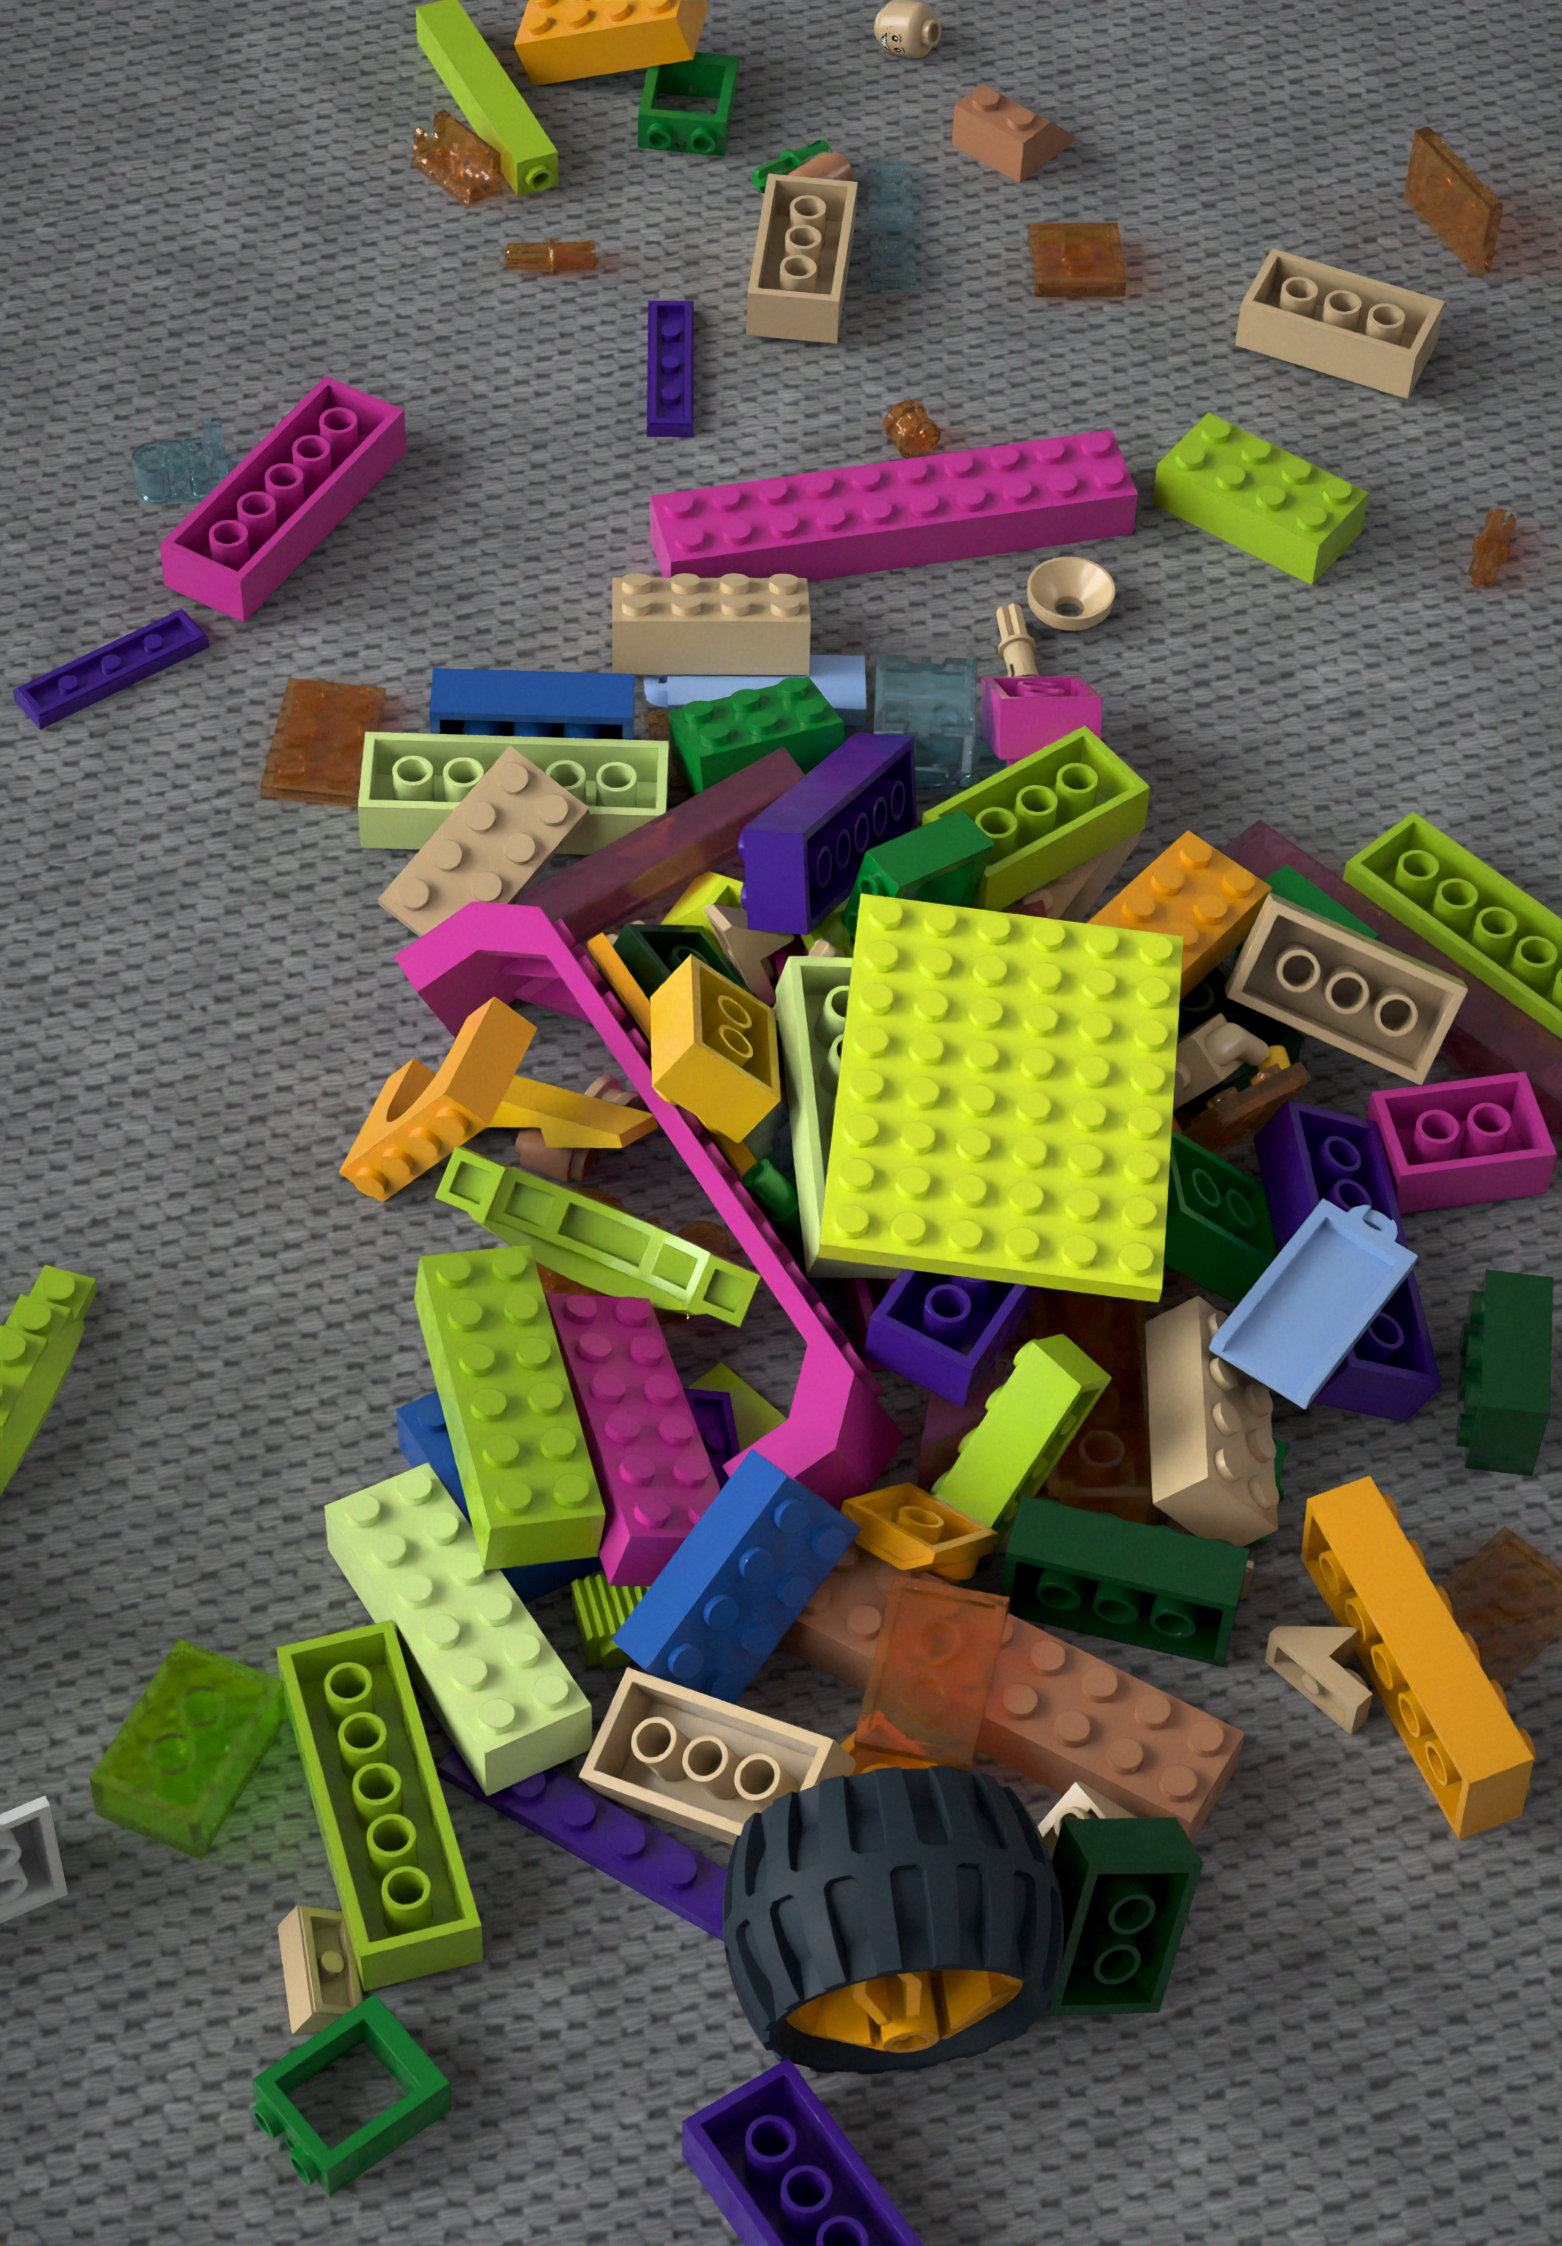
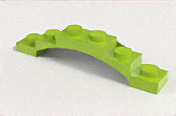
[435,1146,763,1327]
[0,1265,98,1497]

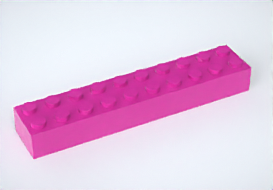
[650,430,1138,582]

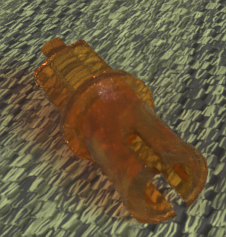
[504,238,596,274]
[1468,509,1516,588]

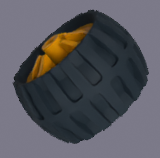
[722,1766,1064,2074]

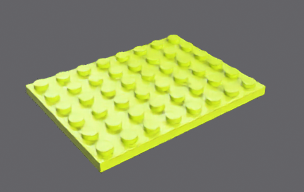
[817,894,1184,1303]

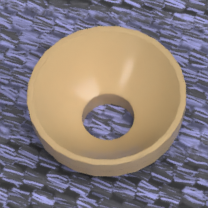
[1027,557,1115,631]

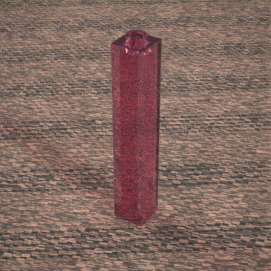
[517,746,805,943]

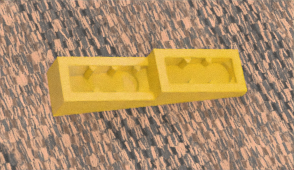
[487,1075,658,1148]

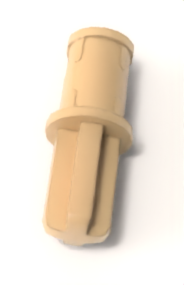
[996,603,1039,677]

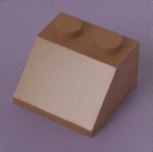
[952,84,1075,183]

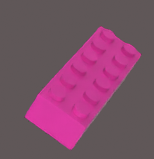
[160,376,407,623]
[545,1293,721,1587]

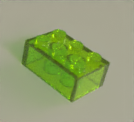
[89,1638,288,1860]

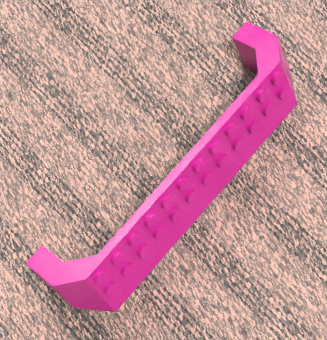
[394,901,904,1511]

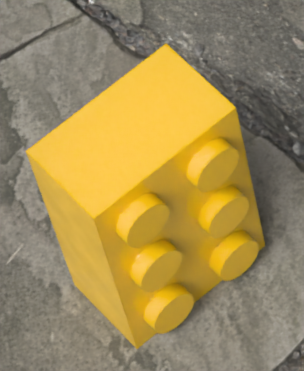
[650,954,781,1144]

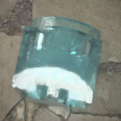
[872,654,977,796]

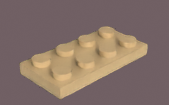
[378,746,590,938]

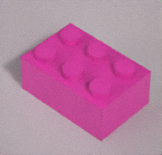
[981,676,1102,766]
[1366,1071,1557,1214]

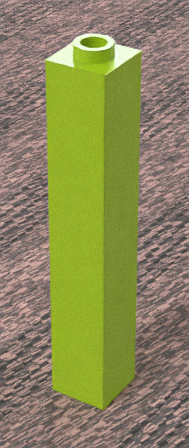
[416,0,558,197]

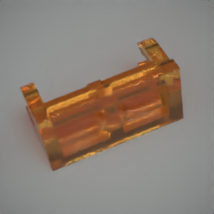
[411,109,502,209]

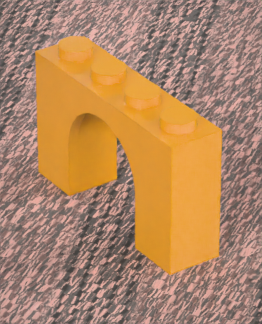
[339,996,538,1202]

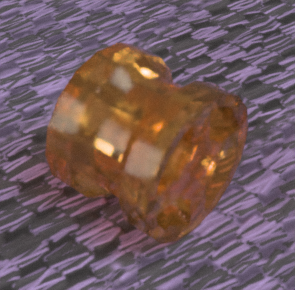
[883,400,941,459]

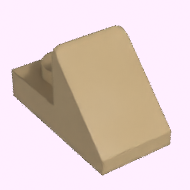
[704,903,794,1006]
[1264,1626,1373,1735]

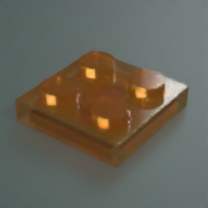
[1027,223,1126,297]

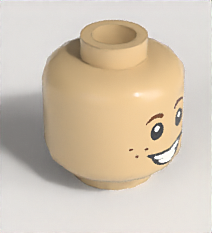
[874,0,941,59]

